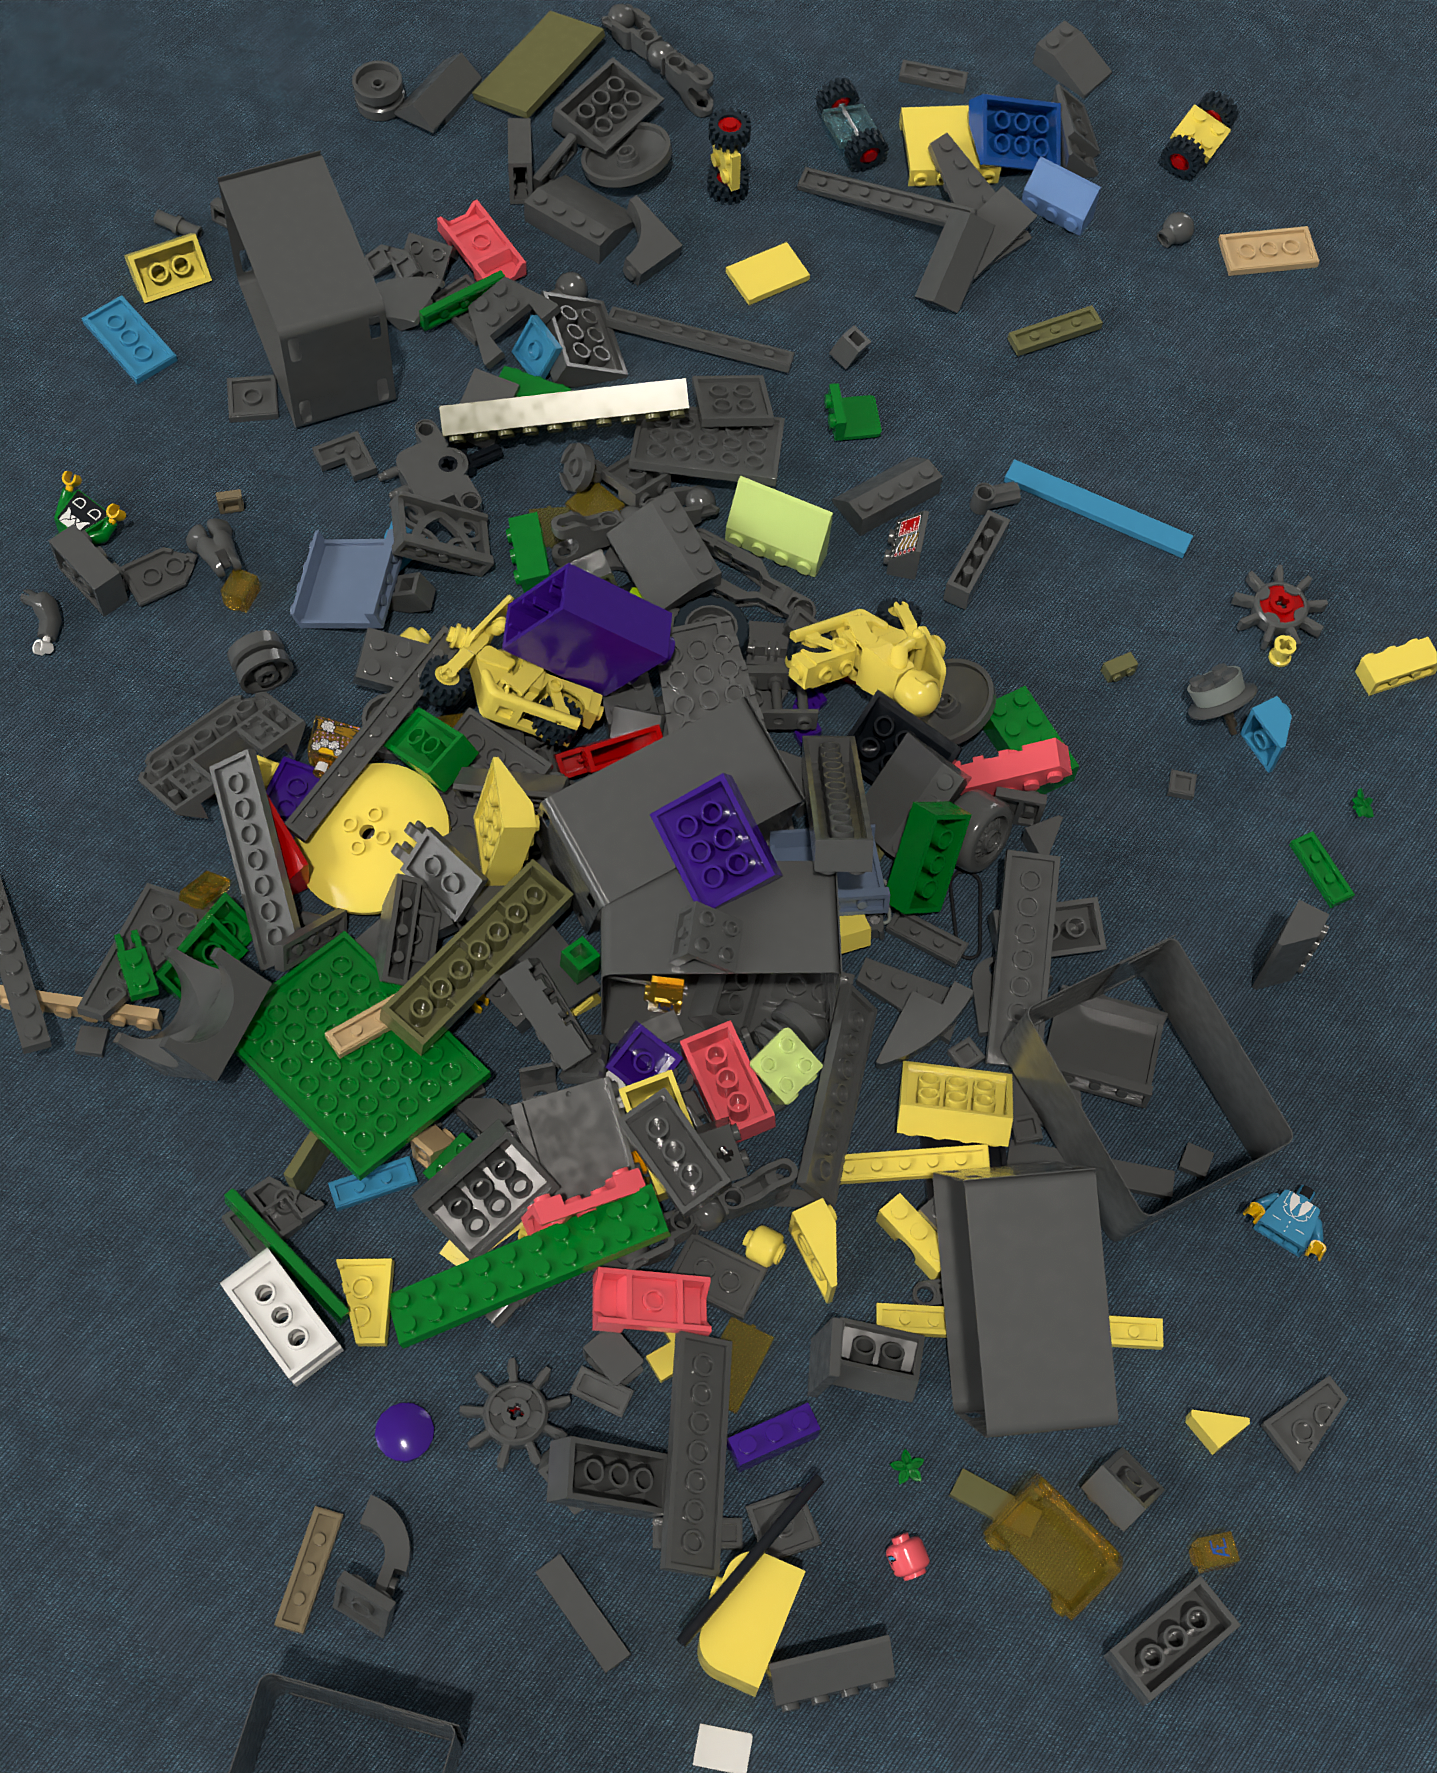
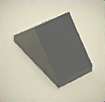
[1021,815,1063,855]

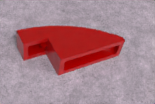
[553,724,663,778]

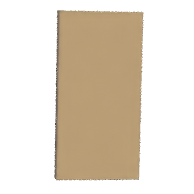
[1218,226,1319,276]

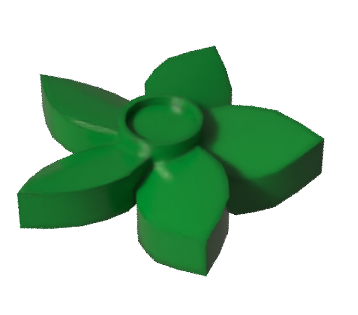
[1352,788,1374,818]
[889,1449,924,1485]

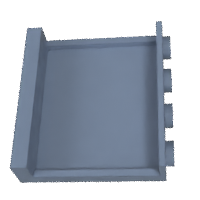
[290,529,403,628]
[769,824,890,916]

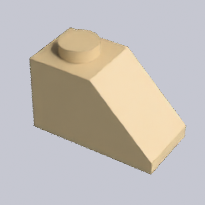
[410,1125,455,1169]

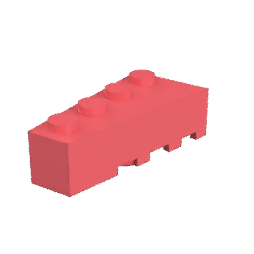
[955,738,1072,796]

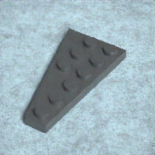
[77,883,214,1022]

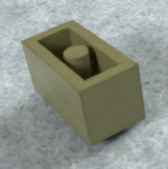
[1101,652,1138,683]

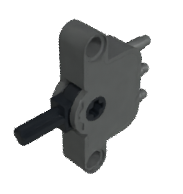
[378,419,503,517]

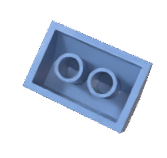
[1021,157,1101,236]

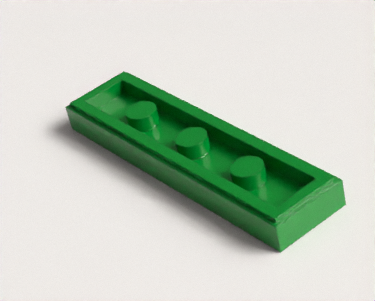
[419,270,505,331]

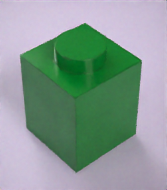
[560,936,600,985]

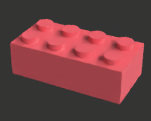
[680,1020,776,1148]

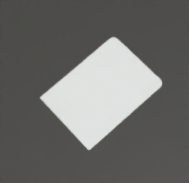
[693,1724,753,1773]

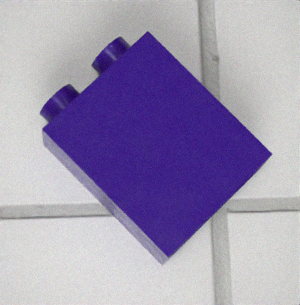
[502,563,675,696]

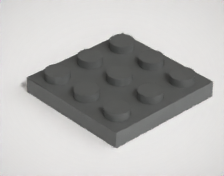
[692,375,774,428]

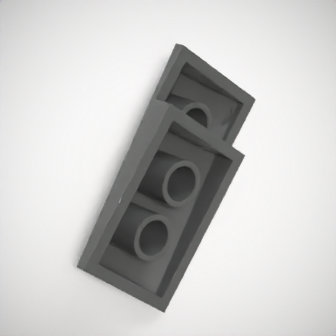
[395,52,482,133]
[1052,84,1101,178]
[915,209,995,313]

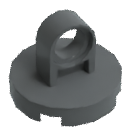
[559,443,607,493]

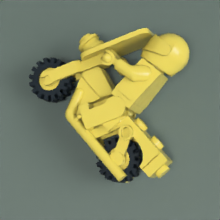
[419,594,604,747]
[785,597,946,717]

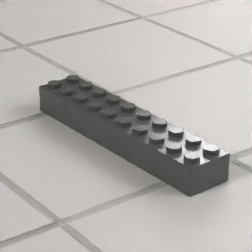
[801,736,874,875]

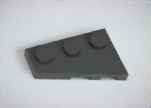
[1260,1375,1348,1474]

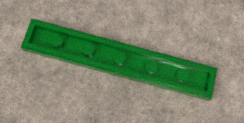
[224,1189,349,1326]

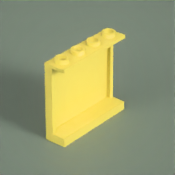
[899,105,1001,186]

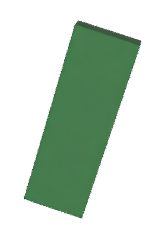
[1289,831,1355,909]

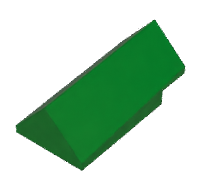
[155,892,252,1001]

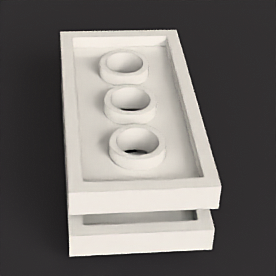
[220,1247,344,1387]

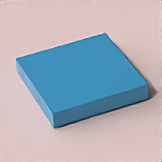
[511,315,563,379]

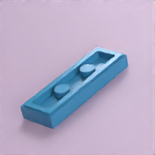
[328,1156,418,1211]

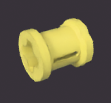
[1268,635,1296,667]

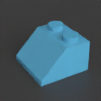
[1240,696,1292,773]

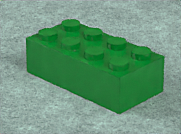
[982,686,1079,795]
[886,801,972,914]

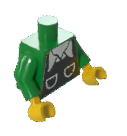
[54,471,126,545]

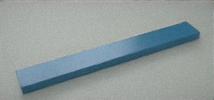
[1004,459,1193,559]

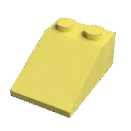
[788,1198,837,1304]

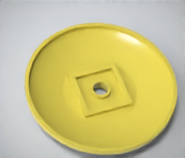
[294,763,451,915]

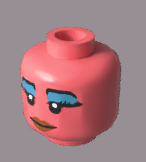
[886,1532,930,1581]

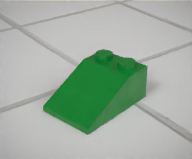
[384,707,479,792]

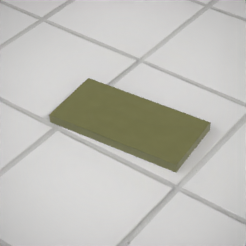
[472,11,605,118]

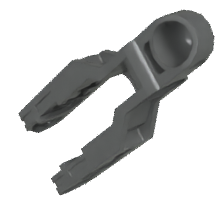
[697,528,816,619]

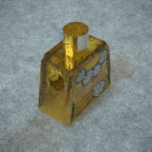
[308,715,361,779]

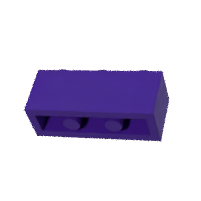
[727,1403,821,1473]

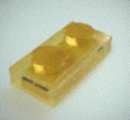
[179,871,230,910]

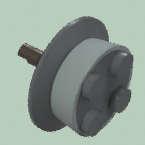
[1187,663,1257,735]

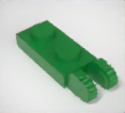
[114,929,159,1001]

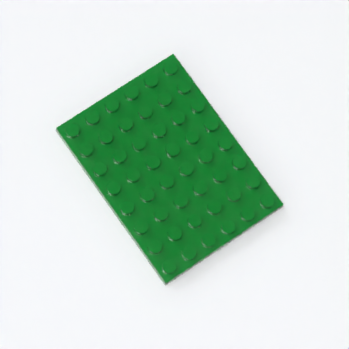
[234,931,491,1181]

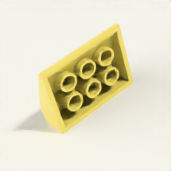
[473,757,540,886]
[897,1061,1013,1147]

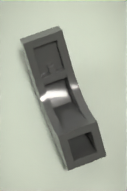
[360,1495,412,1597]

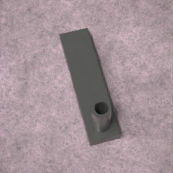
[274,908,347,972]

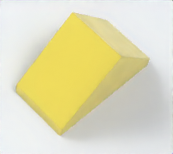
[1185,1410,1250,1455]

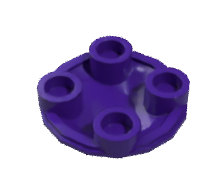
[375,1403,434,1463]

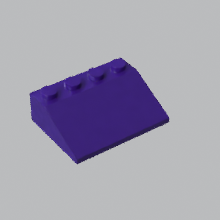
[650,773,783,909]

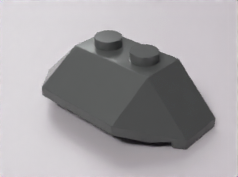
[374,873,441,986]

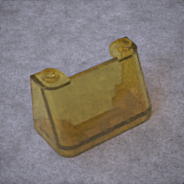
[983,1473,1123,1621]

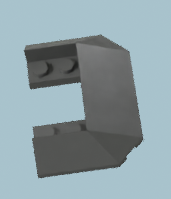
[138,691,306,819]

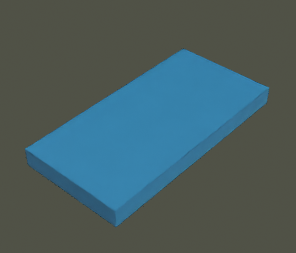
[82,295,178,385]

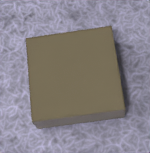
[216,489,245,514]

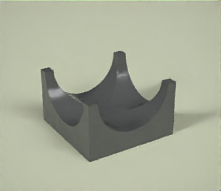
[113,946,272,1082]

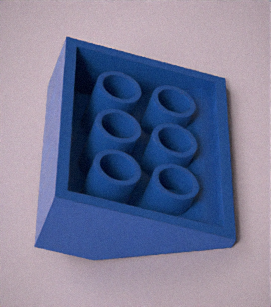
[969,94,1061,171]

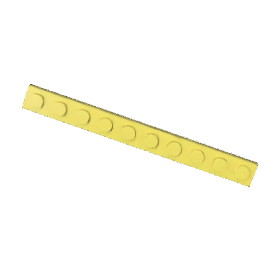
[876,1303,1164,1350]

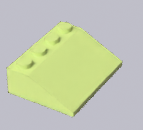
[725,476,833,577]

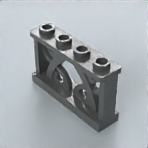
[389,491,494,577]

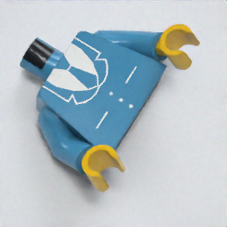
[1243,1185,1327,1261]

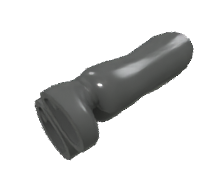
[186,518,242,578]

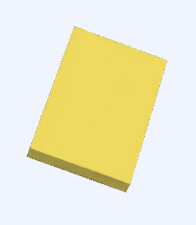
[726,242,810,305]

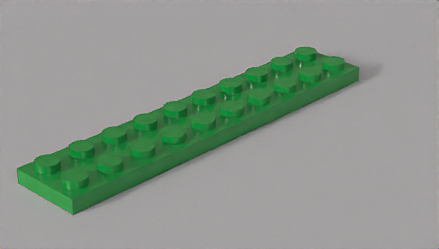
[389,1183,671,1349]

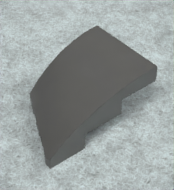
[369,277,445,331]
[221,1176,324,1259]

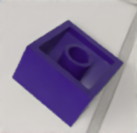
[605,1021,683,1085]

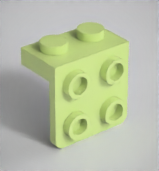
[750,1028,823,1105]

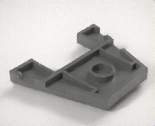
[468,276,562,370]

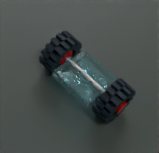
[815,77,889,172]

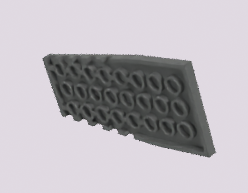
[658,616,794,847]

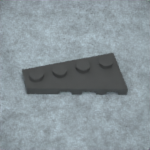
[856,958,958,1045]

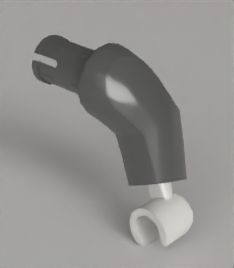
[20,589,62,656]

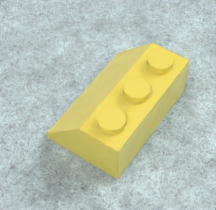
[124,233,212,303]

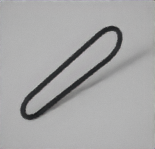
[949,870,982,960]

